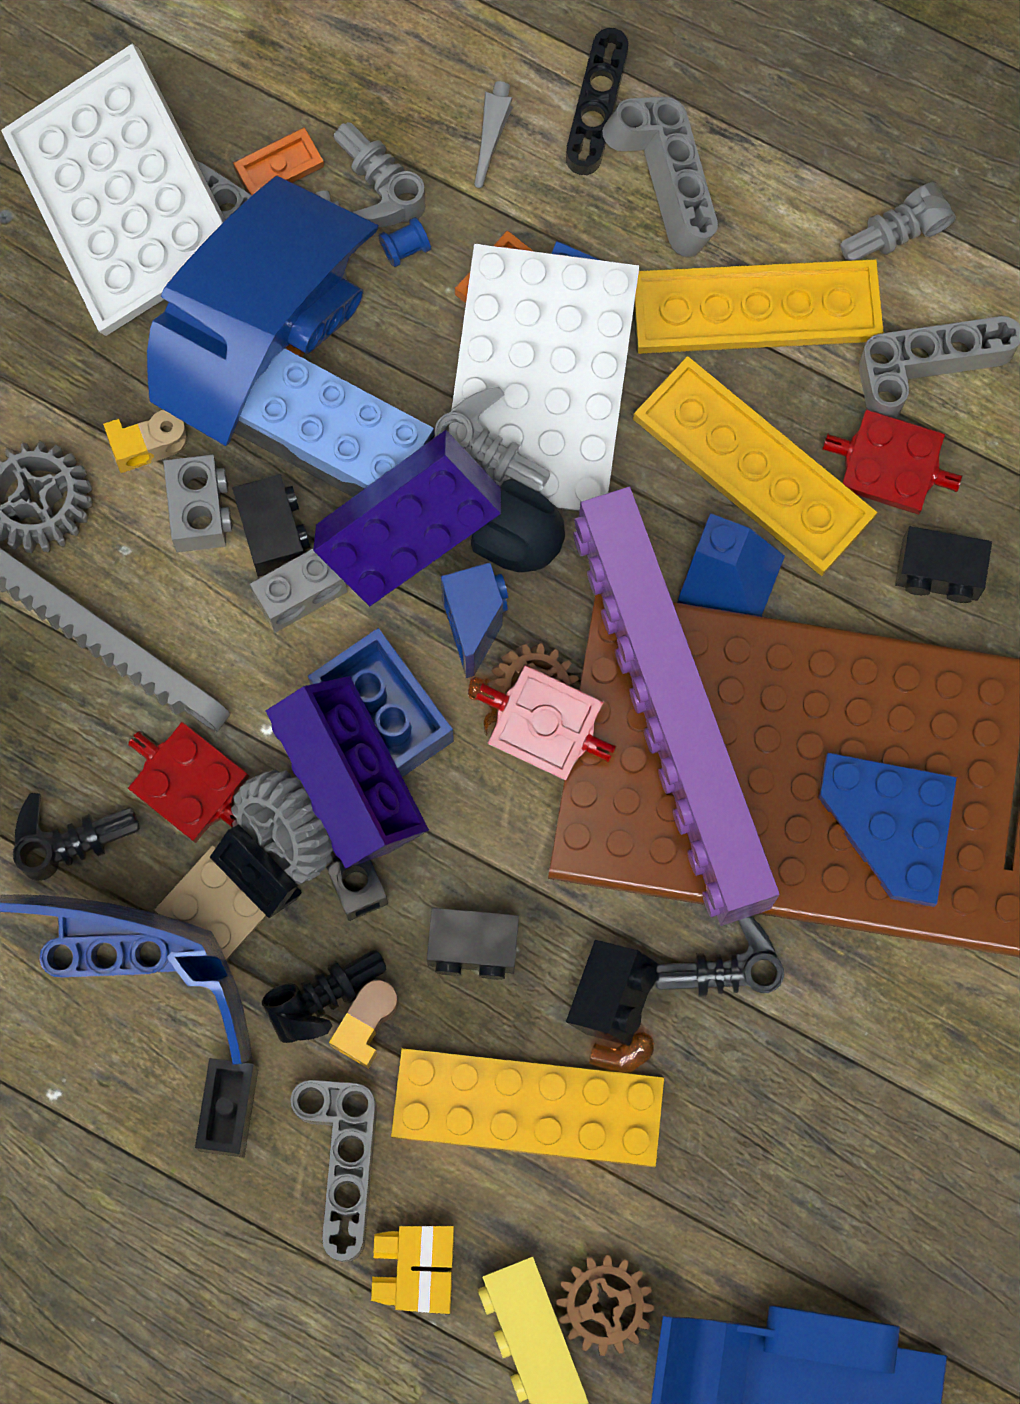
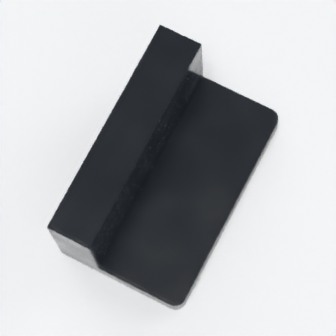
[210,824,302,918]

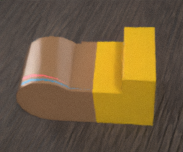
[329,980,398,1069]

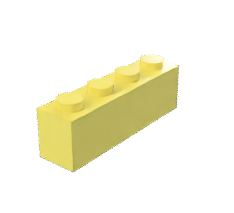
[477,1257,589,1404]

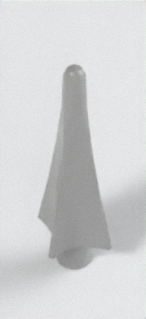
[474,81,513,188]

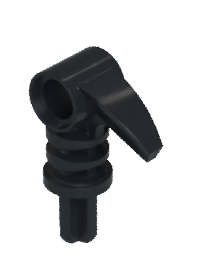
[13,793,140,881]
[655,916,784,997]
[262,950,386,1043]

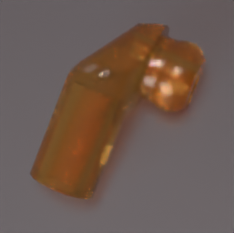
[589,1032,654,1074]

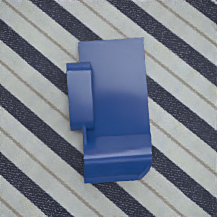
[147,176,379,446]
[0,894,252,1064]
[651,1305,948,1404]

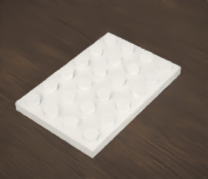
[1,44,225,336]
[449,244,639,511]

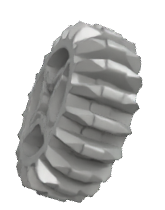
[0,441,93,554]
[231,769,333,884]

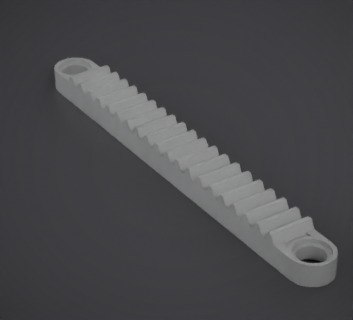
[0,549,230,732]

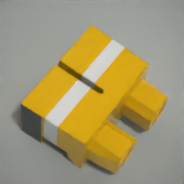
[371,1226,454,1315]

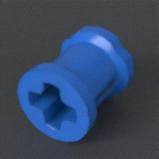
[378,217,431,267]

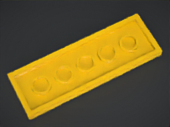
[634,259,884,354]
[633,356,878,576]
[391,1048,664,1168]

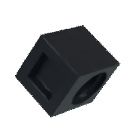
[326,856,388,921]

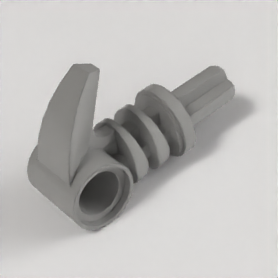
[333,122,425,227]
[840,182,956,261]
[435,387,550,493]

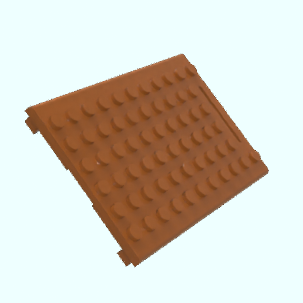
[548,594,1020,958]

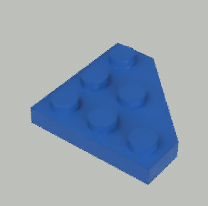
[819,753,957,907]

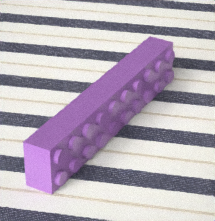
[573,486,780,926]

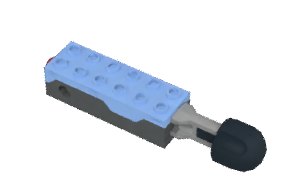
[234,348,565,573]

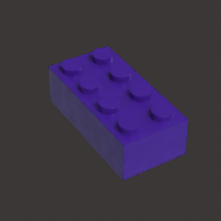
[313,430,501,607]
[265,676,429,869]

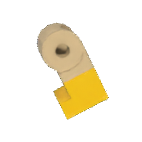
[103,410,187,474]

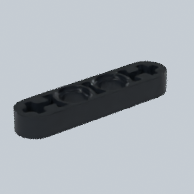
[566,28,628,175]

